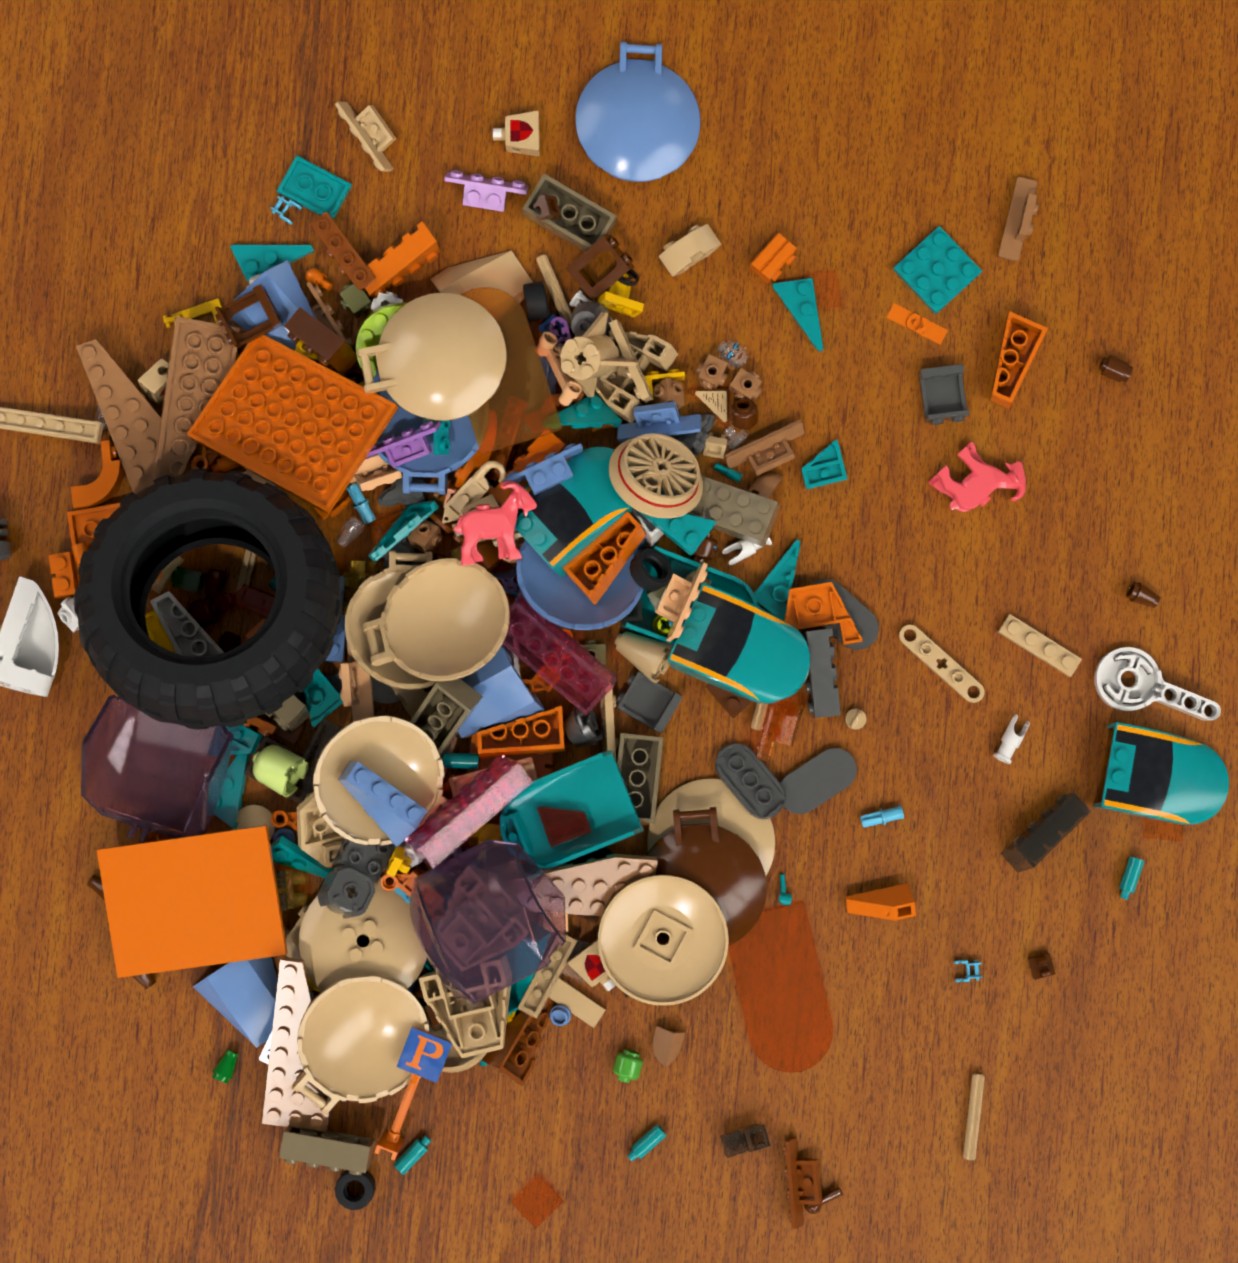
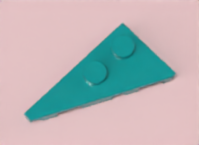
[230,245,315,283]
[542,393,622,429]
[754,540,801,620]

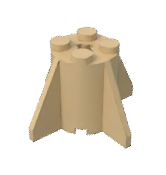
[557,312,639,397]

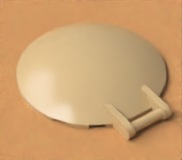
[357,293,507,421]
[345,550,437,689]
[362,558,510,681]
[313,716,457,846]
[291,975,430,1114]

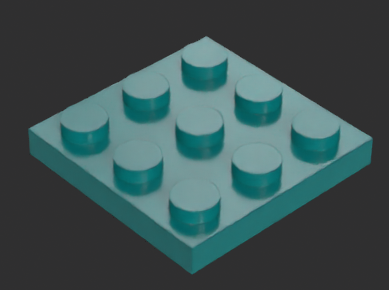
[893,226,982,315]

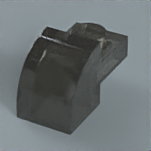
[720,1124,770,1158]

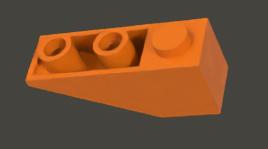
[845,883,916,921]

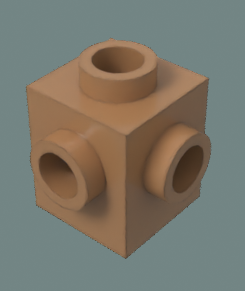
[696,354,728,390]
[728,368,763,400]
[653,378,685,409]
[407,520,443,554]

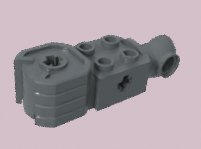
[317,838,395,919]

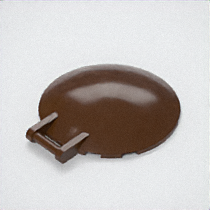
[646,807,767,946]

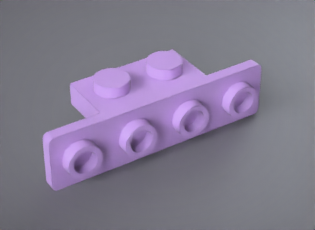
[444,170,530,212]

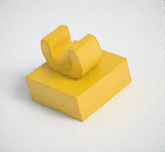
[386,846,412,877]

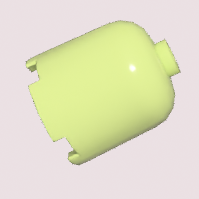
[253,745,308,797]

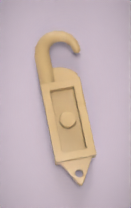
[442,461,506,524]

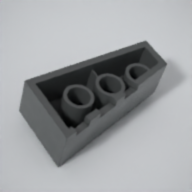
[803,629,841,718]

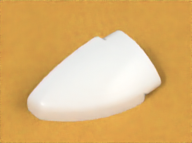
[0,576,59,697]

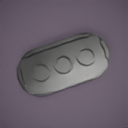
[812,579,879,650]
[715,743,785,819]
[780,748,857,814]

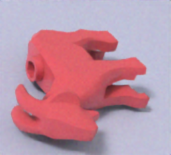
[928,441,1026,512]
[453,481,537,565]

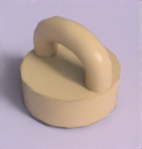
[845,708,866,730]

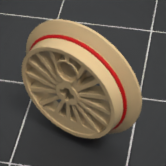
[609,433,703,518]

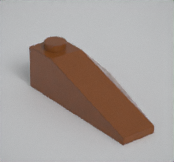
[429,513,503,573]
[482,998,554,1086]

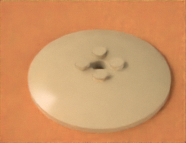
[647,779,775,876]
[598,875,729,1006]
[299,877,429,992]

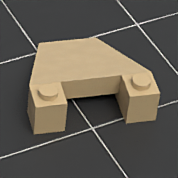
[595,331,678,423]
[419,953,512,1058]

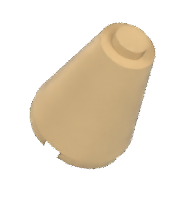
[615,631,674,683]

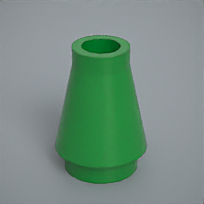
[212,1050,238,1084]

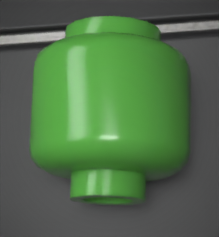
[612,1049,643,1083]

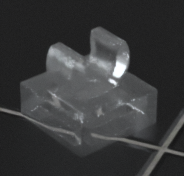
[724,426,748,451]

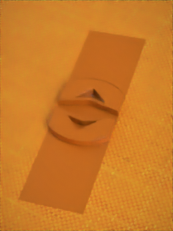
[887,303,948,345]

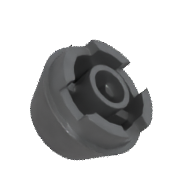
[571,301,611,337]
[563,705,604,747]

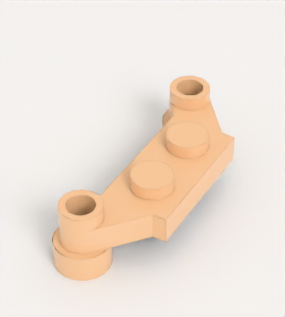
[535,331,582,406]

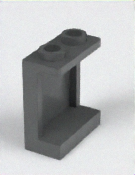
[918,364,970,425]
[616,671,683,734]

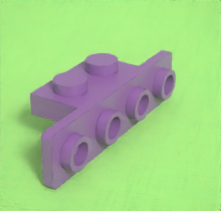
[366,421,441,467]

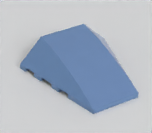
[231,260,317,351]
[458,644,546,738]
[193,957,278,1048]

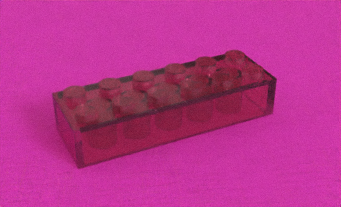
[503,593,617,715]
[405,755,533,869]

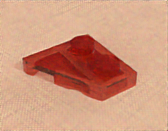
[537,807,592,847]

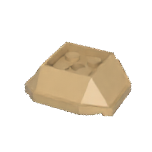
[297,792,344,867]

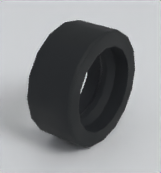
[629,548,672,592]

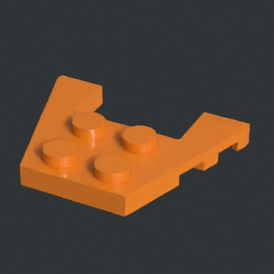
[784,582,863,645]

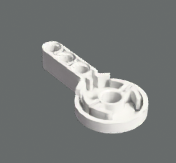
[1094,647,1221,721]

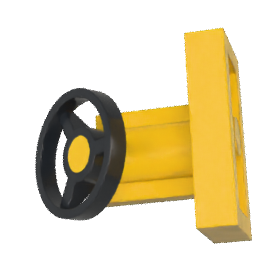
[597,265,644,318]

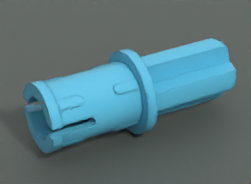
[346,483,376,524]
[860,805,904,827]

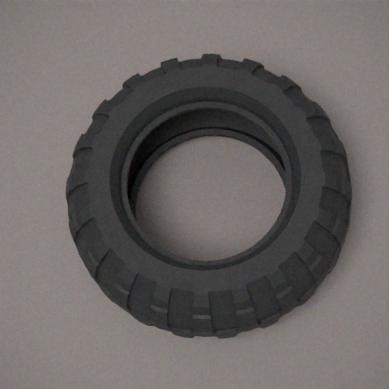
[74,469,342,730]

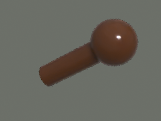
[804,1187,843,1214]

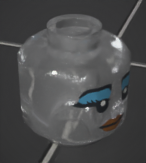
[717,338,749,370]

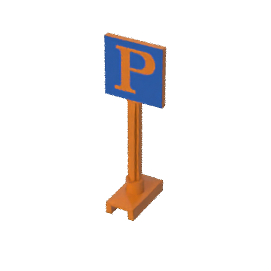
[374,1026,452,1161]

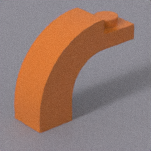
[71,440,125,510]

